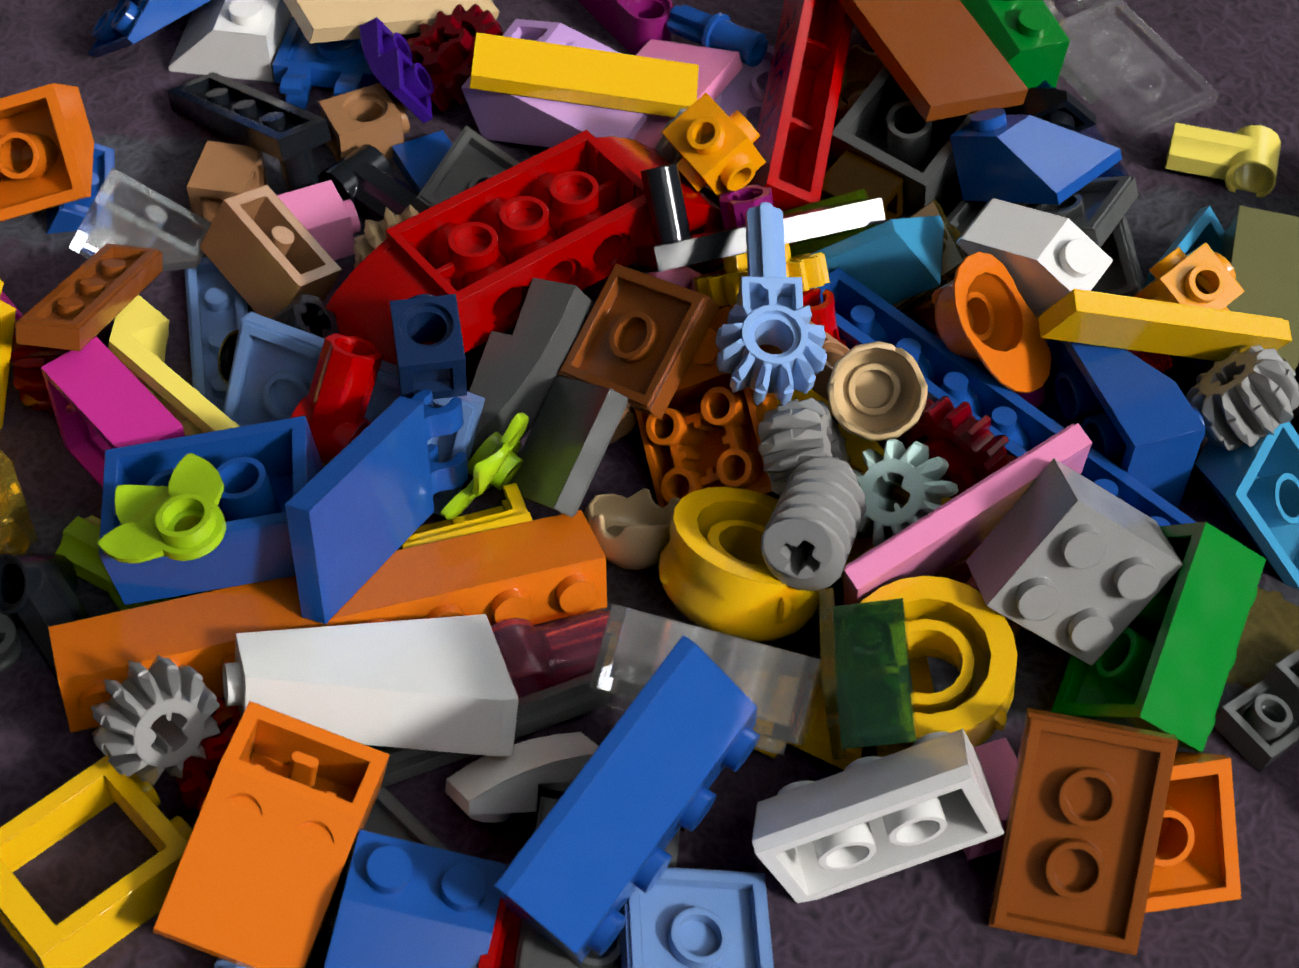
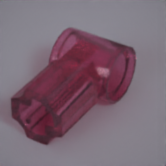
[491,608,623,698]

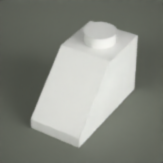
[956,198,1113,319]

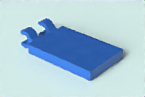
[273,16,383,110]
[285,389,469,624]

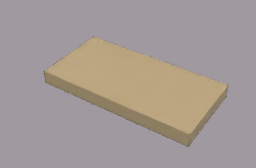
[283,0,499,44]

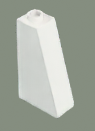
[222,614,519,757]

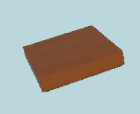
[558,264,720,419]

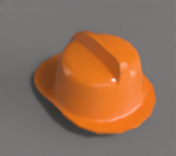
[932,252,1052,393]

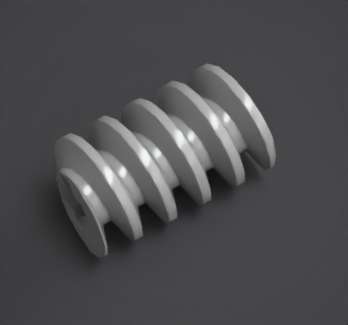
[761,456,867,591]

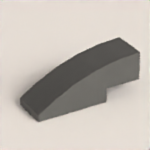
[469,278,595,461]

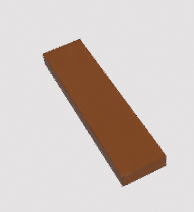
[16,243,163,351]

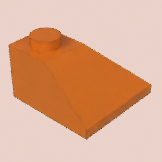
[1145,751,1241,913]

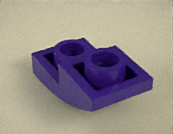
[359,17,434,123]

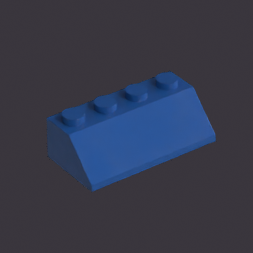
[494,635,760,964]

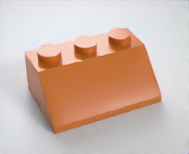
[0,83,94,223]

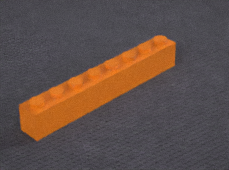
[48,510,607,733]

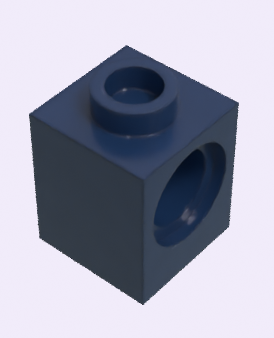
[390,294,467,399]

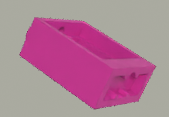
[41,336,185,488]

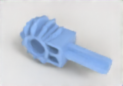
[715,202,827,406]

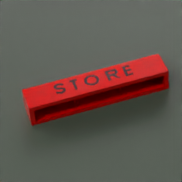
[746,0,853,215]

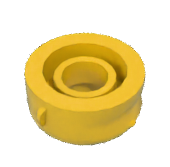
[659,487,825,642]
[838,576,1017,754]

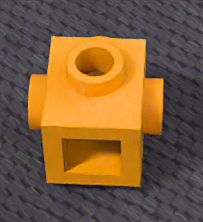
[662,92,766,198]
[1134,242,1245,311]

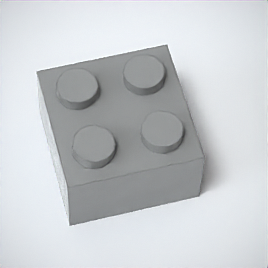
[966,458,1183,666]

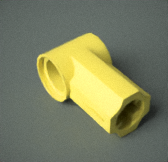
[1165,122,1281,198]

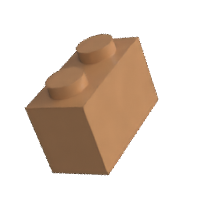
[199,185,342,319]

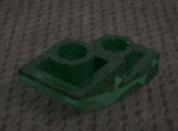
[832,598,917,749]

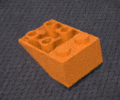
[635,306,777,507]
[153,701,390,968]

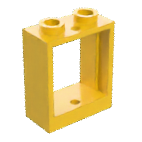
[0,755,193,968]

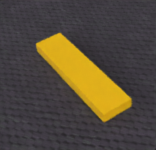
[470,32,699,118]
[1038,289,1292,361]

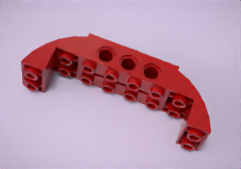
[326,130,724,365]

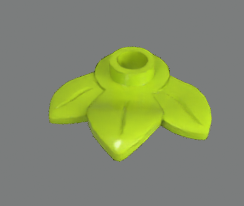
[440,413,529,520]
[98,453,226,563]

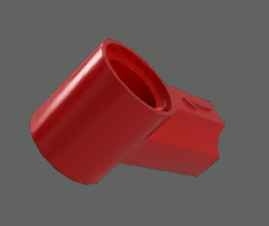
[290,333,384,465]

